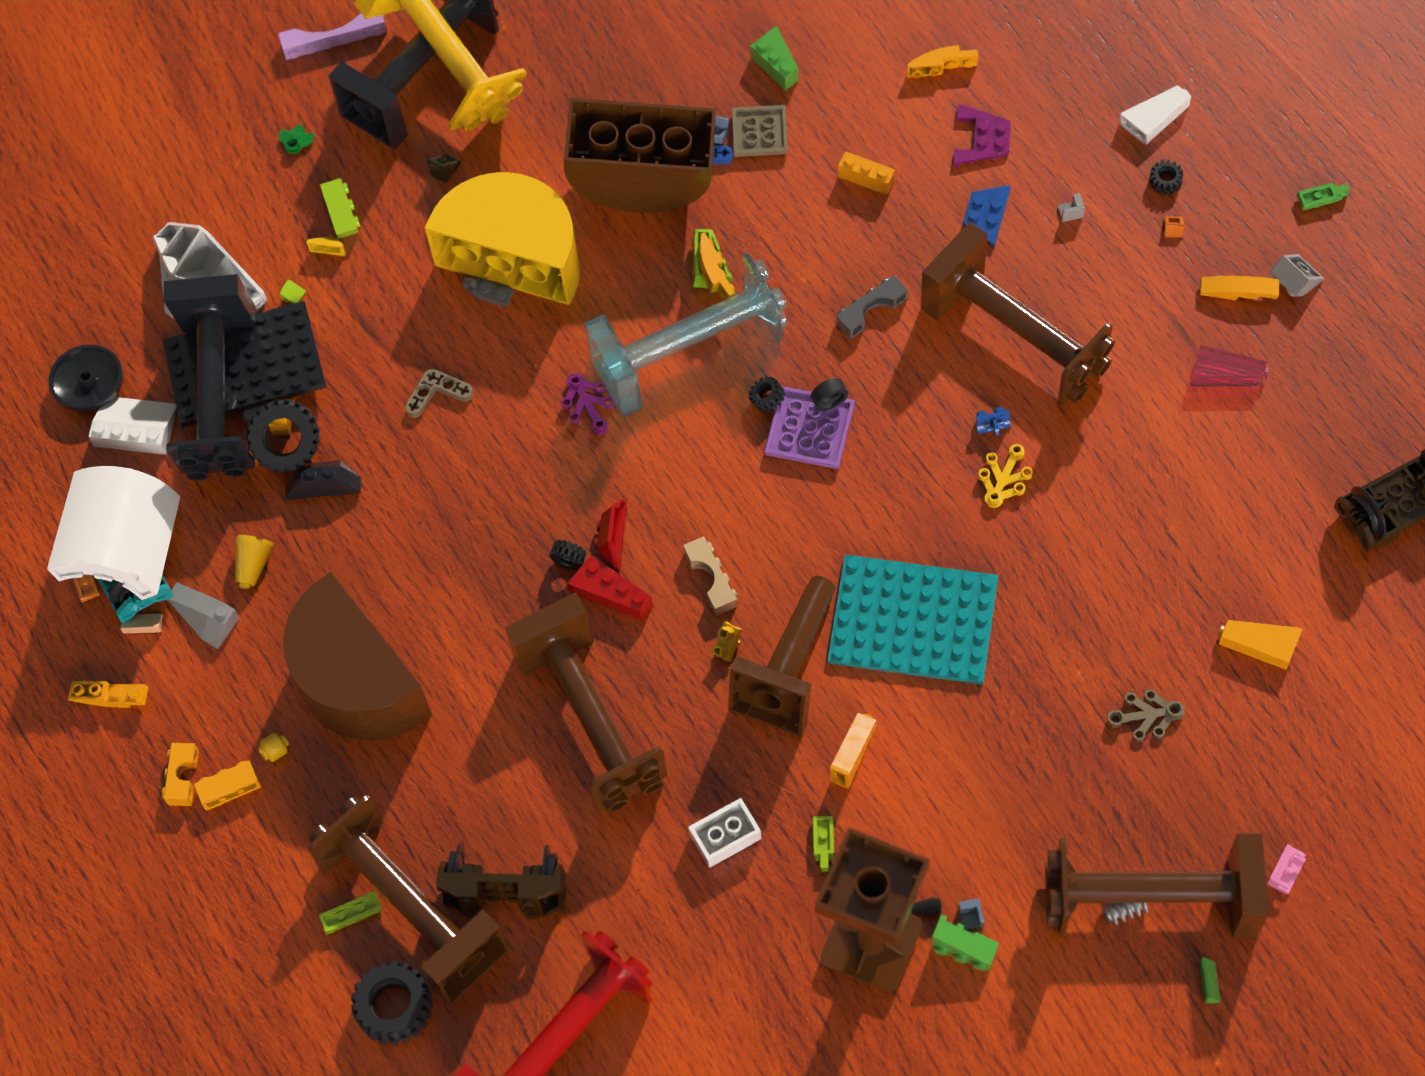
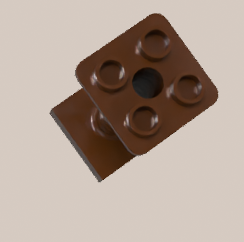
[921,222,1115,407]
[505,592,667,813]
[308,795,509,1006]
[815,827,930,992]
[1045,833,1269,939]

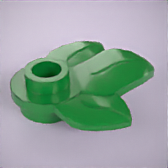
[279,124,315,154]

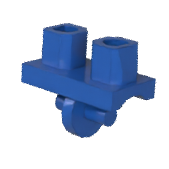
[976,407,1011,436]

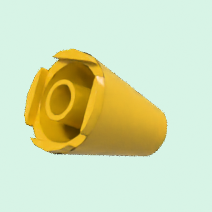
[235,535,274,589]

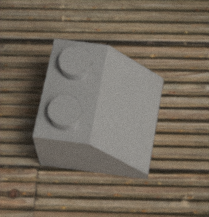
[1270,254,1324,297]

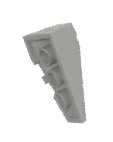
[167,582,240,649]

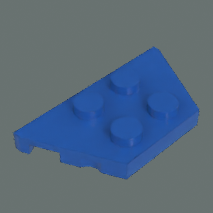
[963,185,1011,248]

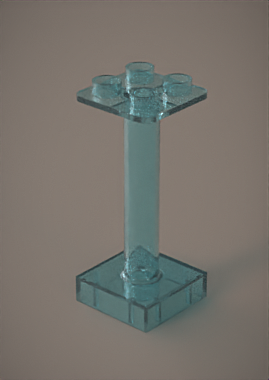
[584,253,788,417]

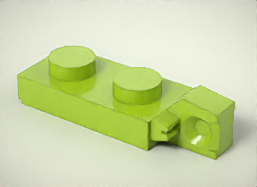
[813,816,834,872]

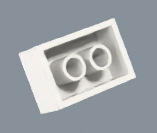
[688,798,762,868]

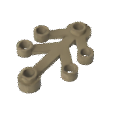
[1107,689,1184,742]

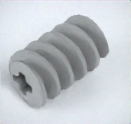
[1102,903,1149,927]

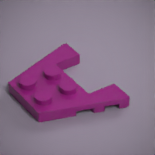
[954,104,1011,167]

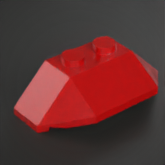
[595,498,628,575]

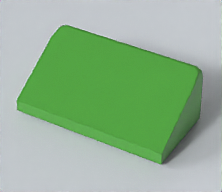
[1199,957,1220,1004]

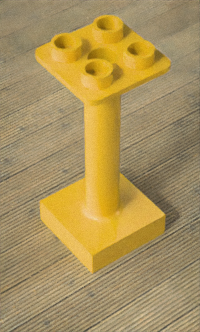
[354,0,527,131]

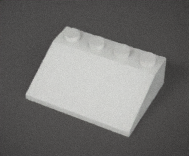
[88,397,177,455]

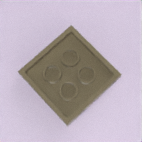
[732,105,788,157]

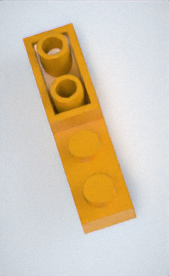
[907,45,978,78]
[698,232,736,305]
[68,681,149,708]

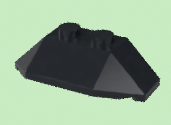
[285,460,362,500]

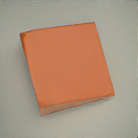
[1164,216,1184,238]

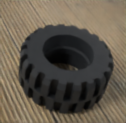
[246,399,320,473]
[351,961,433,1045]

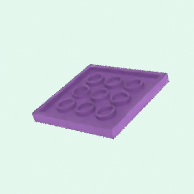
[765,386,855,469]

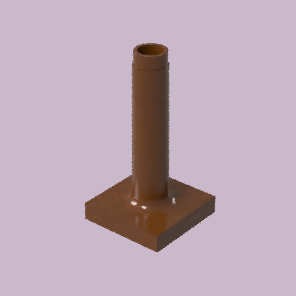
[728,576,836,737]

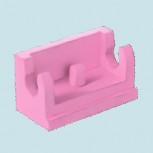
[1267,844,1306,895]

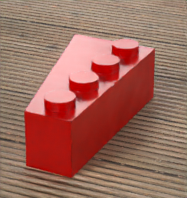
[567,555,653,620]

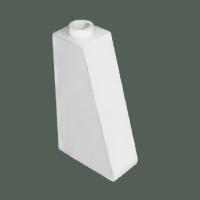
[1119,85,1191,145]

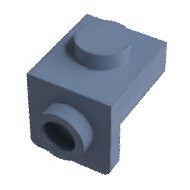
[714,116,729,144]

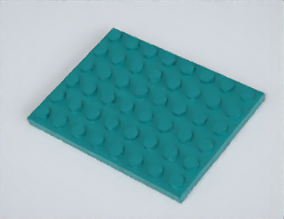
[828,555,998,685]

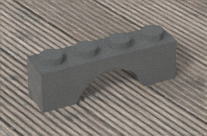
[836,275,908,339]

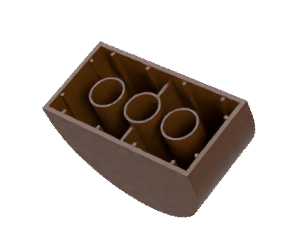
[564,98,716,213]
[283,572,432,740]

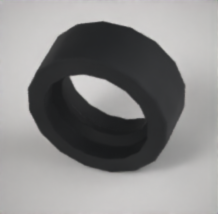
[811,378,848,411]

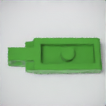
[1297,183,1350,211]

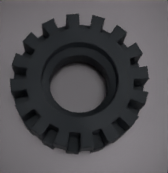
[1149,160,1184,195]
[748,376,785,413]
[549,540,587,570]

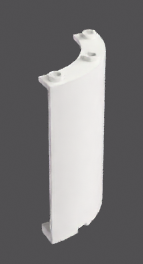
[47,466,181,600]

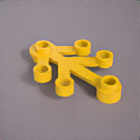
[978,444,1033,508]

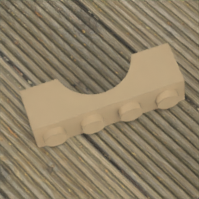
[683,536,738,616]

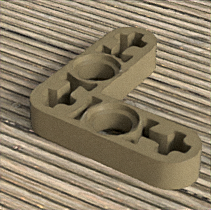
[406,369,474,418]

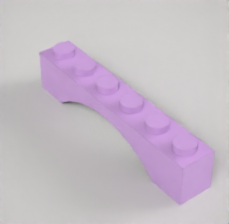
[279,13,387,60]

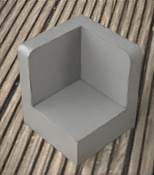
[1058,193,1085,222]

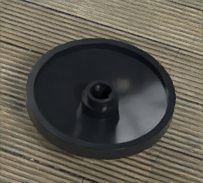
[48,345,124,412]

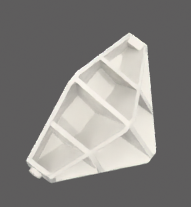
[152,222,268,319]

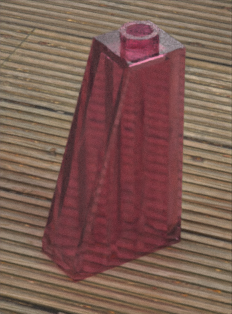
[1190,345,1269,386]

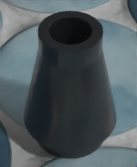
[912,897,942,917]

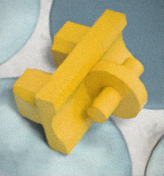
[711,621,742,662]

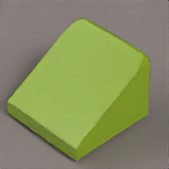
[280,280,306,304]

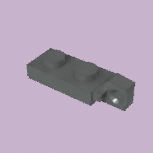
[462,277,515,308]

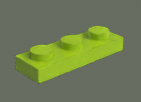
[319,891,384,935]

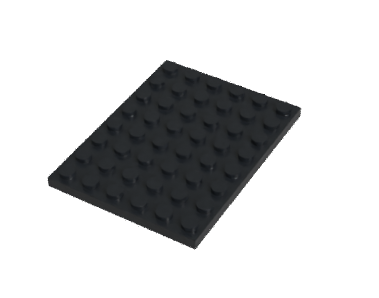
[163,300,327,428]

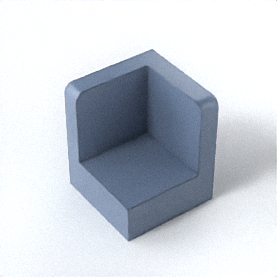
[958,898,984,931]

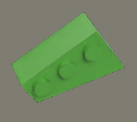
[750,26,799,90]
[931,914,999,971]

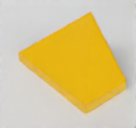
[307,235,345,256]

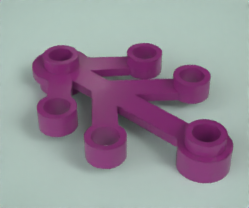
[561,373,614,435]

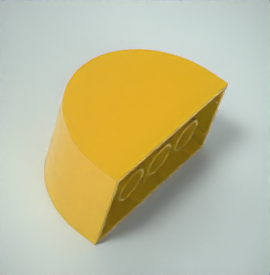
[425,172,580,305]

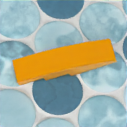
[1200,276,1279,301]

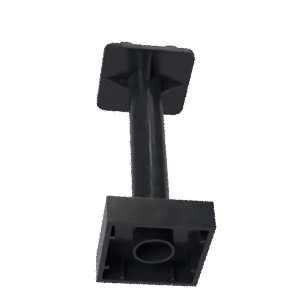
[328,0,499,150]
[164,274,256,481]

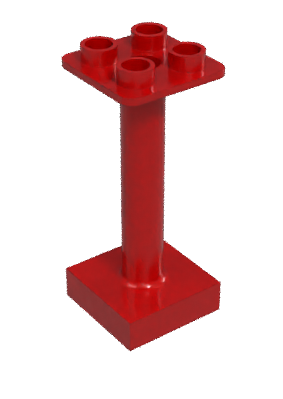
[455,931,653,1076]

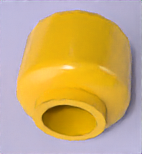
[258,733,289,762]

